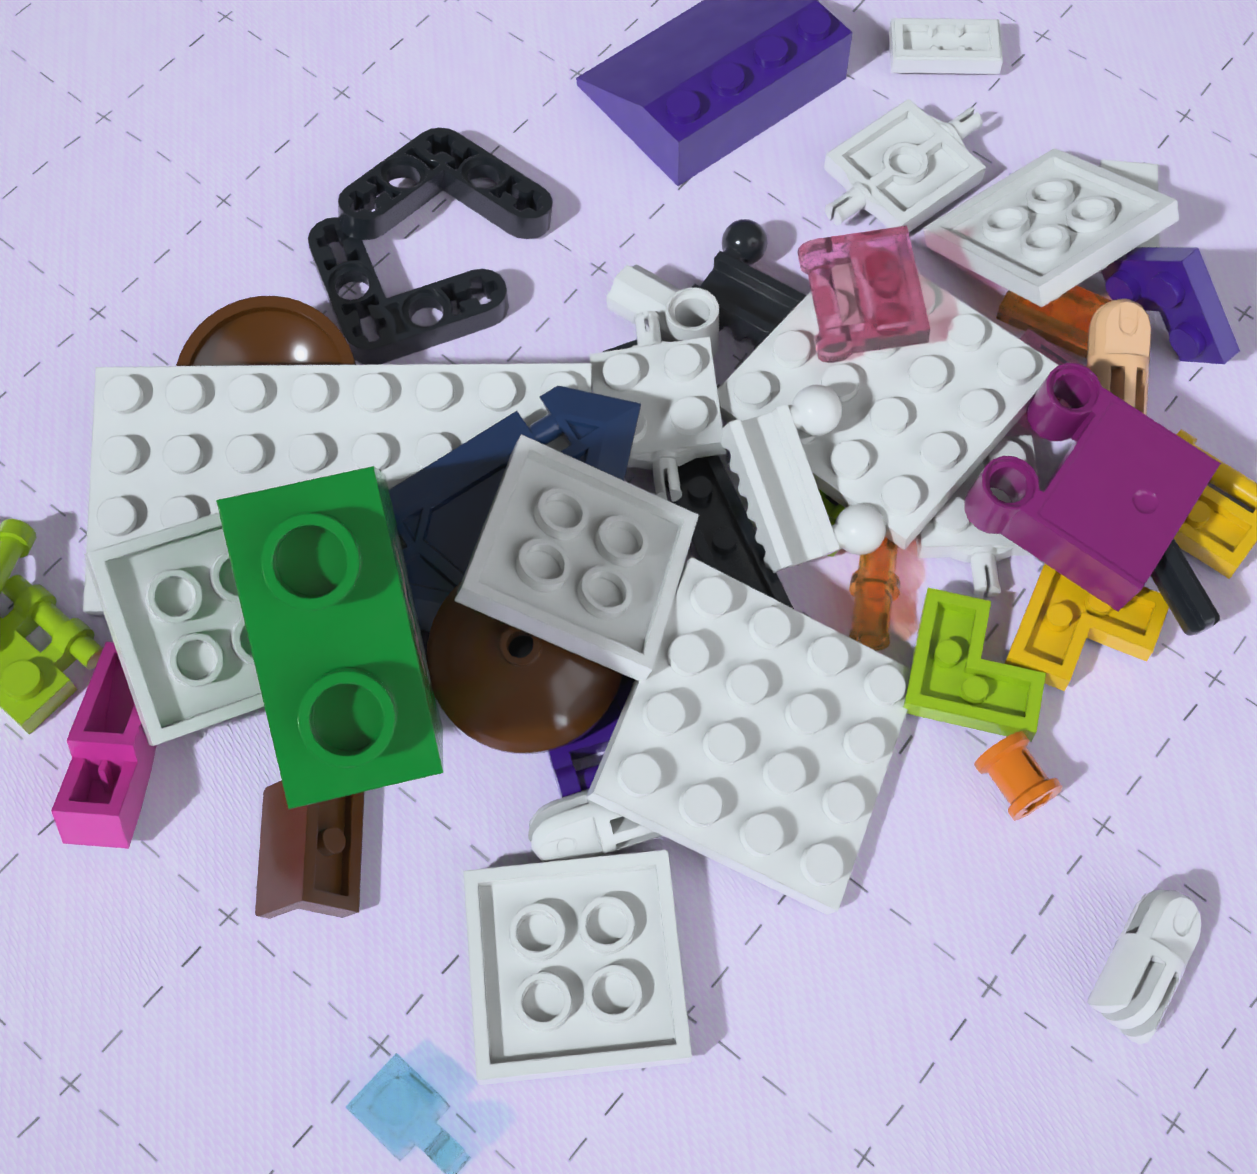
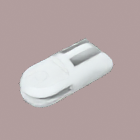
[528,788,663,862]
[1087,889,1201,1045]

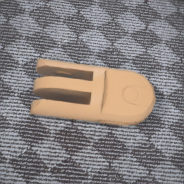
[1087,299,1152,415]

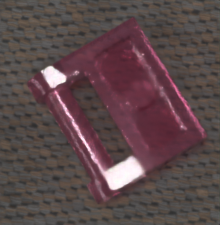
[797,225,930,363]

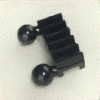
[691,219,807,350]

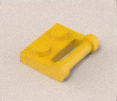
[1174,429,1257,579]

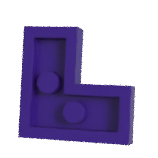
[1101,247,1240,365]

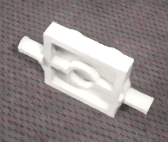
[824,98,986,239]
[589,311,726,502]
[916,435,1040,598]

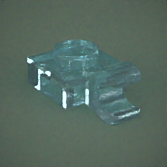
[345,1053,471,1174]

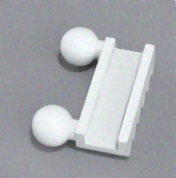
[721,385,886,573]

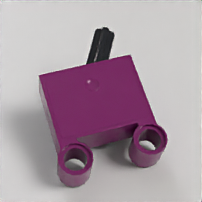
[964,363,1221,636]

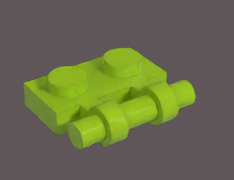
[0,574,103,735]

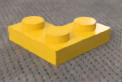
[1004,563,1169,691]

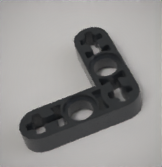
[338,127,553,240]
[308,217,509,365]

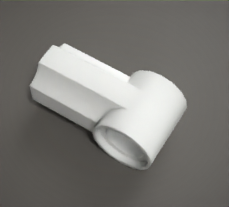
[606,264,719,358]

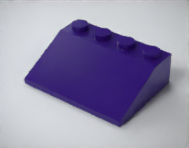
[576,0,853,186]

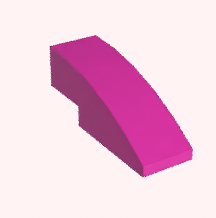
[51,642,157,849]

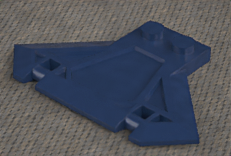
[389,385,641,658]

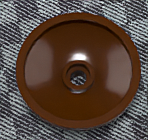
[176,296,356,366]
[426,581,623,755]

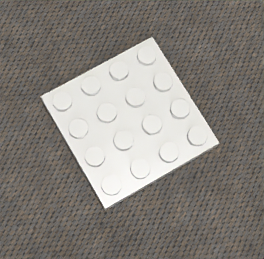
[717,237,1059,550]
[586,557,911,915]

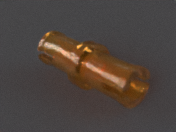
[848,537,901,651]

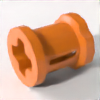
[974,731,1063,821]

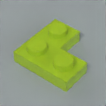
[903,587,1046,742]

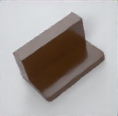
[255,780,364,919]

